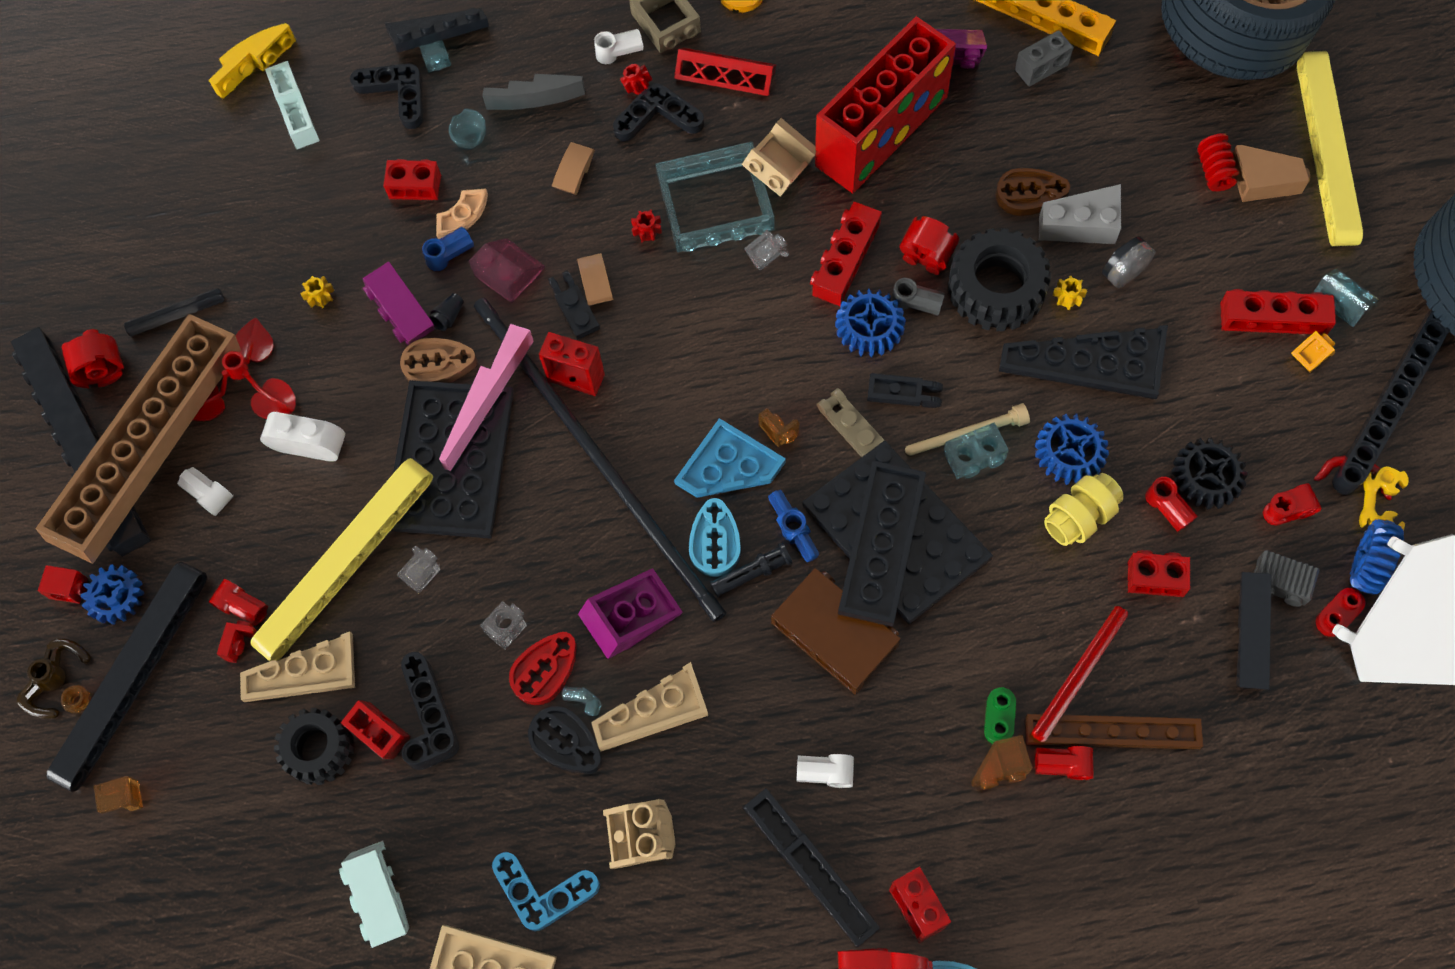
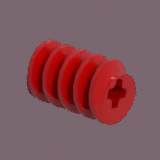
[1197,133,1239,191]

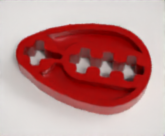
[509,632,577,705]

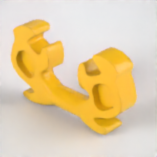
[1359,466,1409,531]

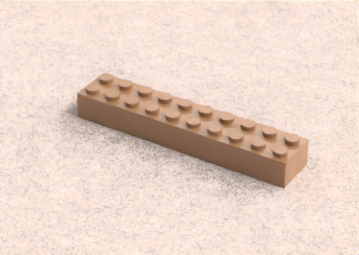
[36,314,241,564]

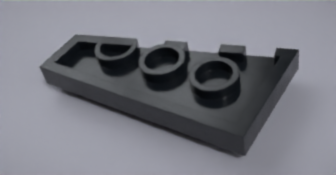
[385,8,489,53]

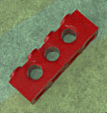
[810,201,882,306]
[1220,289,1336,335]

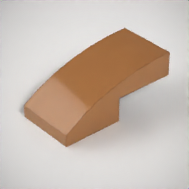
[552,142,595,195]
[577,253,613,306]

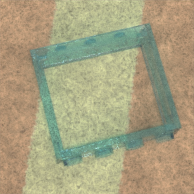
[656,142,775,252]

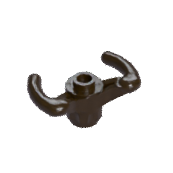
[16,638,91,719]

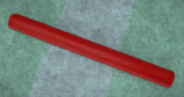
[1031,606,1128,742]

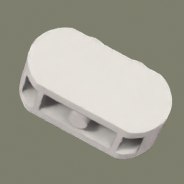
[260,412,345,461]

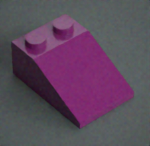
[578,568,682,659]

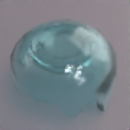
[448,108,487,149]

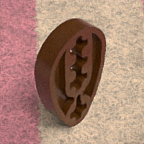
[996,168,1070,216]

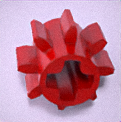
[620,64,652,95]
[631,210,662,242]

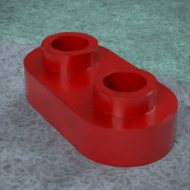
[1316,588,1365,637]

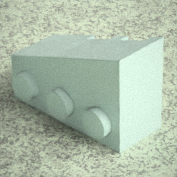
[339,841,409,948]

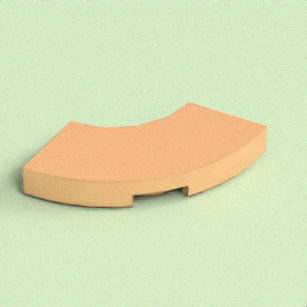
[437,189,488,239]

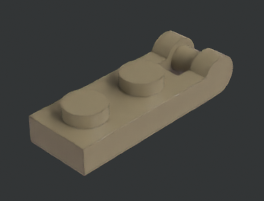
[817,388,884,457]

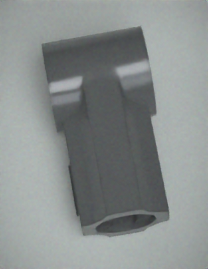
[891,278,945,315]

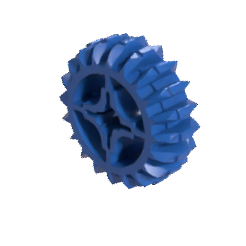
[835,288,906,358]
[1035,414,1109,485]
[1350,519,1404,594]

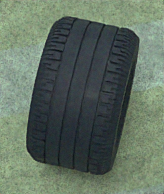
[1161,0,1335,80]

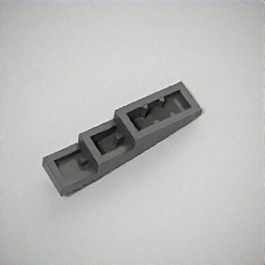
[482,74,585,110]

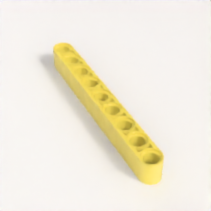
[1297,51,1363,246]
[250,458,433,661]

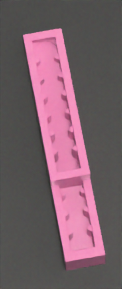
[439,324,534,471]

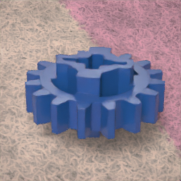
[81,564,144,625]

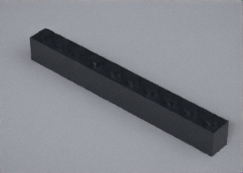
[10,327,151,557]

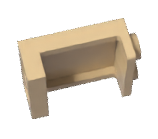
[741,118,816,197]

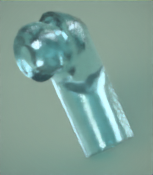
[562,687,602,716]

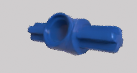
[768,490,819,562]

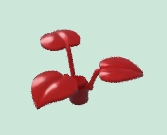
[193,318,296,421]

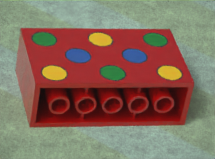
[815,16,956,194]

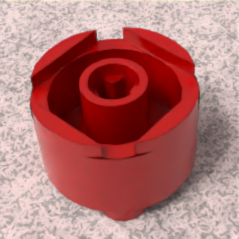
[900,216,960,275]
[61,329,124,388]

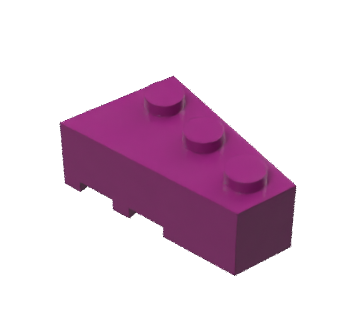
[362,261,434,345]

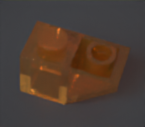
[971,735,1032,790]

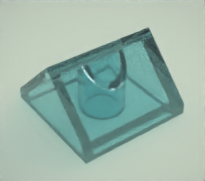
[1313,268,1379,327]

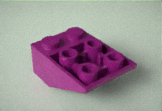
[936,29,987,69]

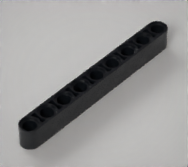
[1332,309,1450,495]
[47,561,207,792]

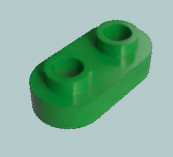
[984,687,1016,746]

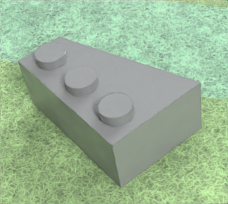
[1039,184,1121,244]

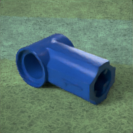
[422,227,474,271]

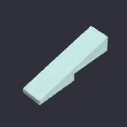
[265,61,320,149]

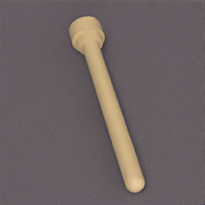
[905,403,1030,456]

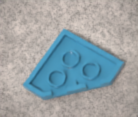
[674,418,786,498]

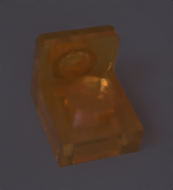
[759,408,799,447]

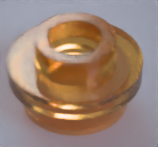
[61,685,90,713]

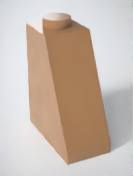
[1233,145,1310,202]

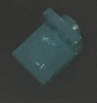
[420,40,451,73]

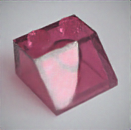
[469,238,545,303]

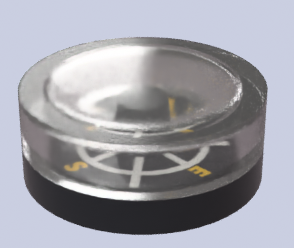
[1102,236,1155,288]

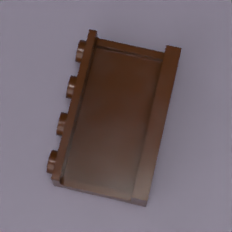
[771,568,900,695]

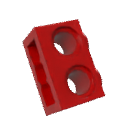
[383,159,441,200]
[1128,550,1190,597]

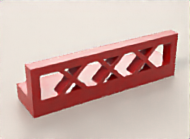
[674,47,777,96]

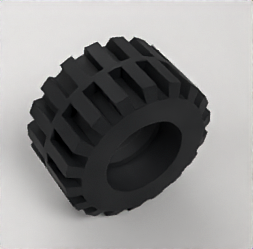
[274,708,354,785]

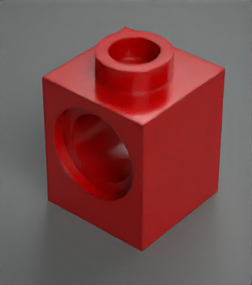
[38,565,88,604]

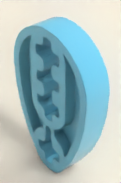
[689,498,741,577]

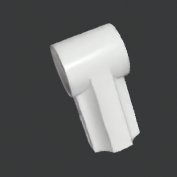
[594,29,643,64]
[177,467,234,516]
[797,754,854,788]

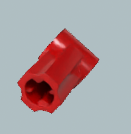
[1145,477,1198,532]
[209,579,269,626]
[1035,746,1094,780]

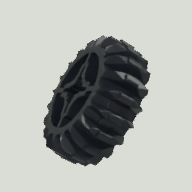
[1171,437,1248,510]

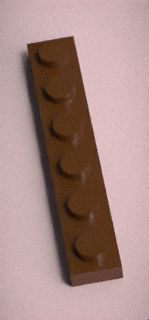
[1026,714,1203,749]

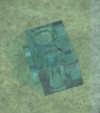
[943,422,1009,479]

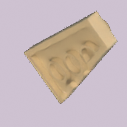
[240,631,355,702]
[591,662,709,752]
[430,925,557,969]

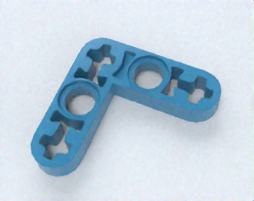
[492,852,600,931]

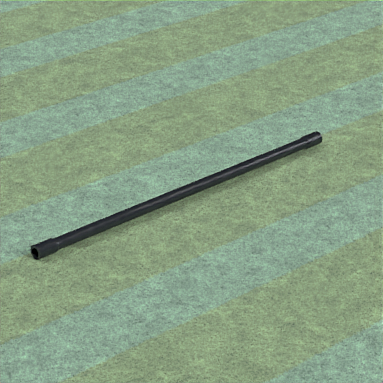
[474,298,727,623]

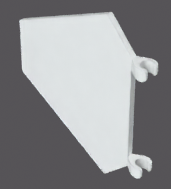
[1332,534,1455,685]

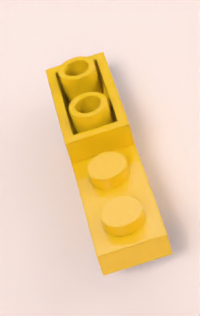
[209,23,296,99]

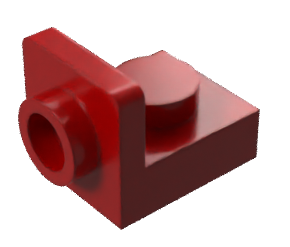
[217,620,257,663]

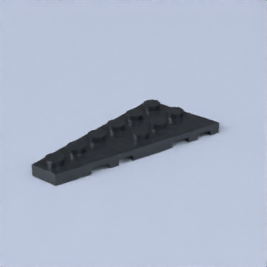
[999,325,1168,399]

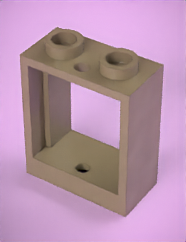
[629,0,701,53]

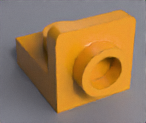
[1291,331,1335,373]

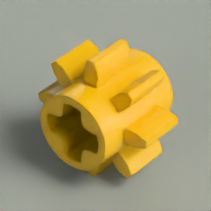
[1053,275,1087,310]
[300,276,335,308]

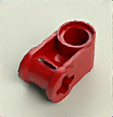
[1263,483,1322,526]

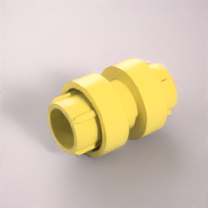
[1044,473,1123,546]

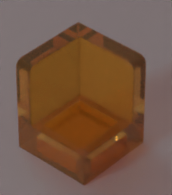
[94,776,143,814]

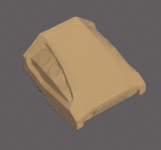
[603,799,676,869]

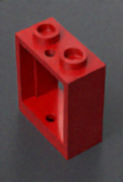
[539,332,605,396]
[889,866,951,943]

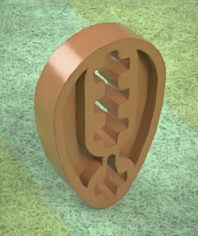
[400,338,477,383]

